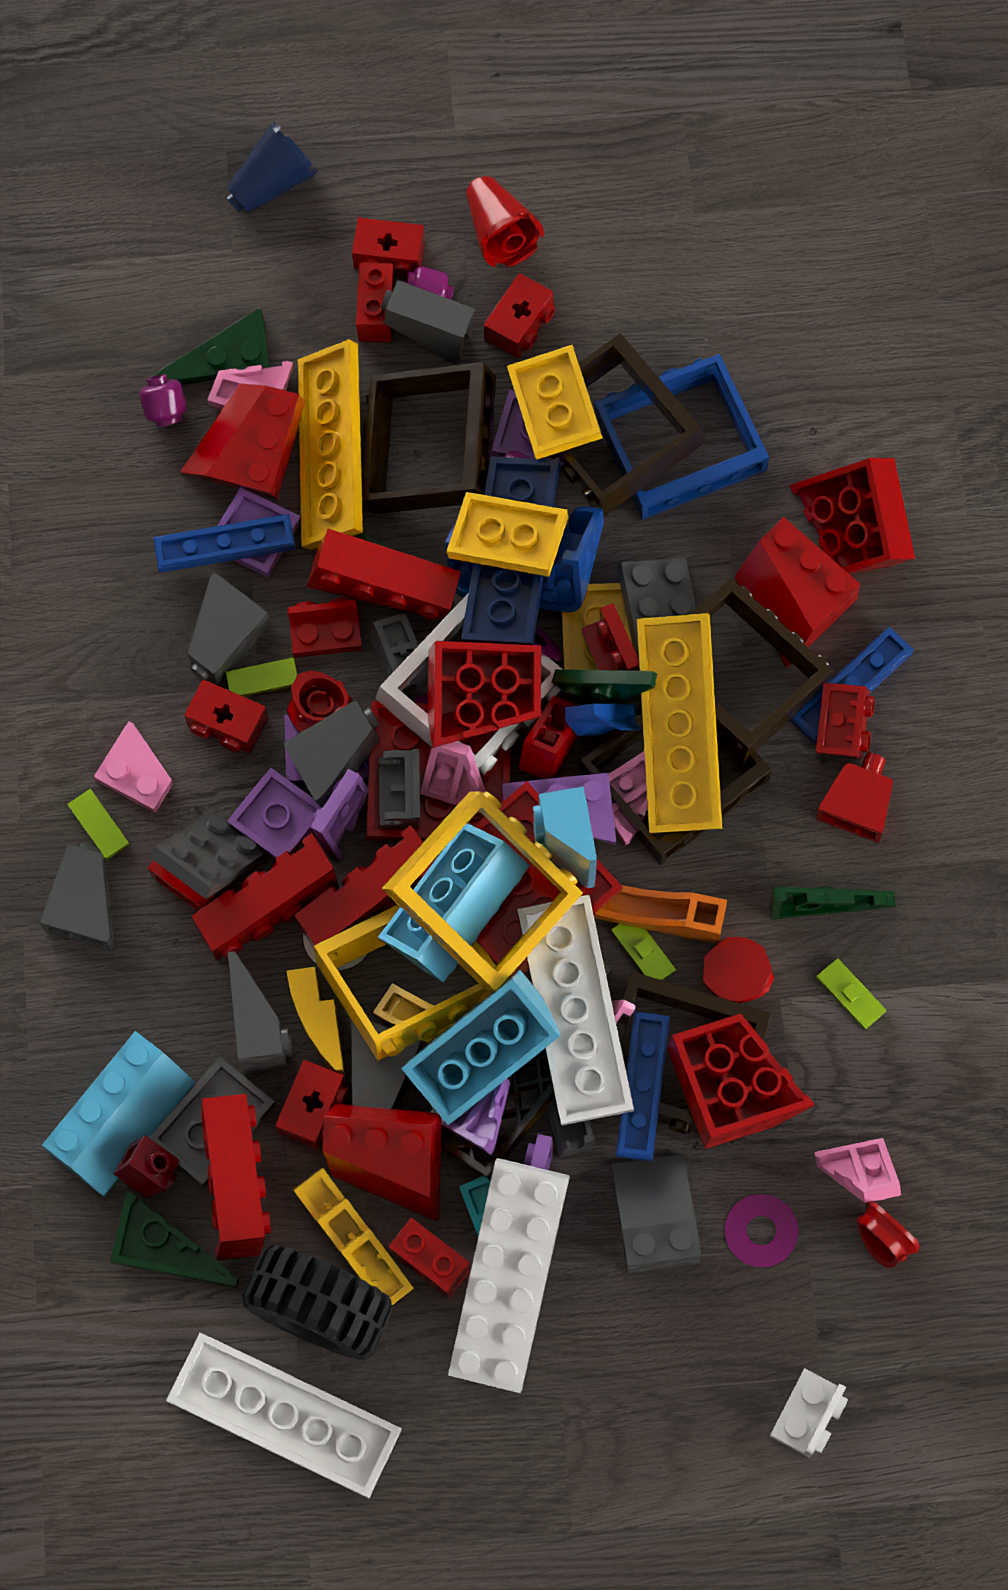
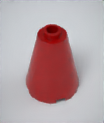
[466,176,544,267]

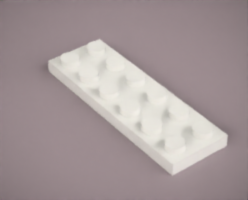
[518,895,634,1126]
[448,1158,570,1393]
[166,1333,402,1499]

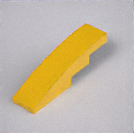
[293,1168,414,1305]

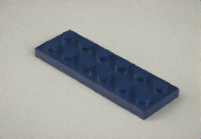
[461,457,560,645]

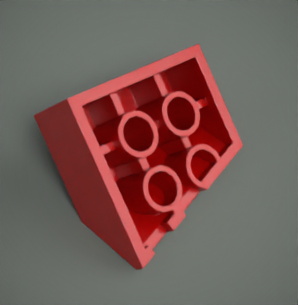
[180,383,306,499]
[789,458,915,574]
[734,517,861,669]
[428,641,541,748]
[667,1014,815,1149]
[323,1104,442,1222]

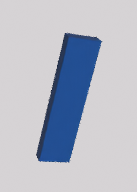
[153,514,296,573]
[790,627,914,745]
[616,1011,670,1162]

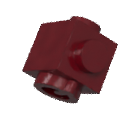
[113,1135,180,1199]

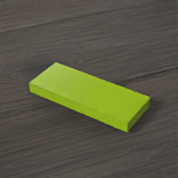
[226,657,297,697]
[67,788,130,861]
[611,924,676,980]
[816,958,887,1030]

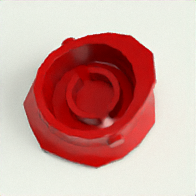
[287,671,352,733]
[703,937,774,1004]
[856,1201,920,1268]

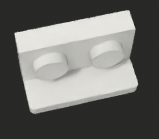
[770,1368,848,1458]

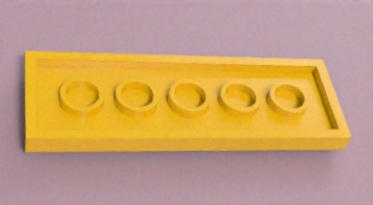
[298,339,363,550]
[637,613,722,833]

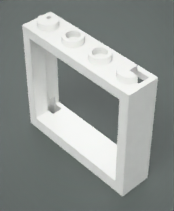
[375,593,563,775]

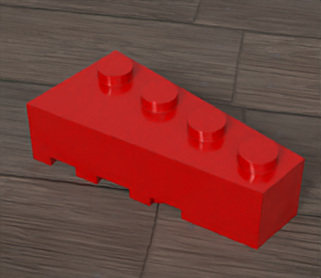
[306,528,461,620]
[294,825,435,948]
[191,834,339,960]
[200,1094,271,1261]

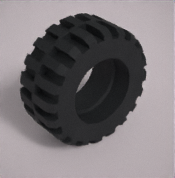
[241,1245,392,1361]

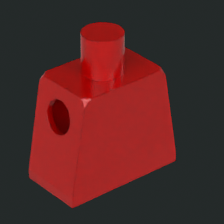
[816,753,893,844]

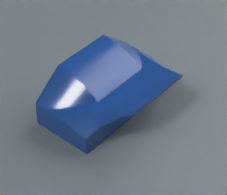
[565,704,642,736]

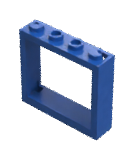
[594,354,769,520]

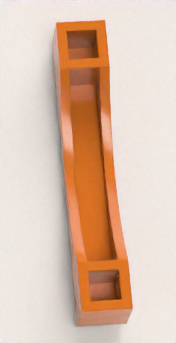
[594,885,727,944]

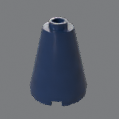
[225,122,318,213]

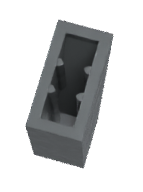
[381,280,475,365]
[187,572,271,685]
[283,700,380,808]
[40,843,115,951]
[351,1020,422,1109]

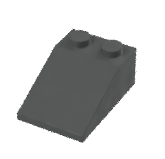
[228,952,293,1075]
[611,1154,702,1273]

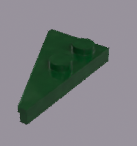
[151,309,270,385]
[551,669,658,705]
[769,886,896,920]
[110,1192,239,1288]

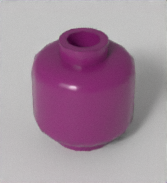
[405,266,454,299]
[139,374,187,427]

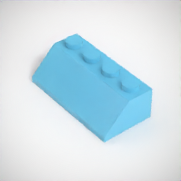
[533,786,597,888]
[378,823,530,982]
[401,970,561,1125]
[42,1031,196,1197]

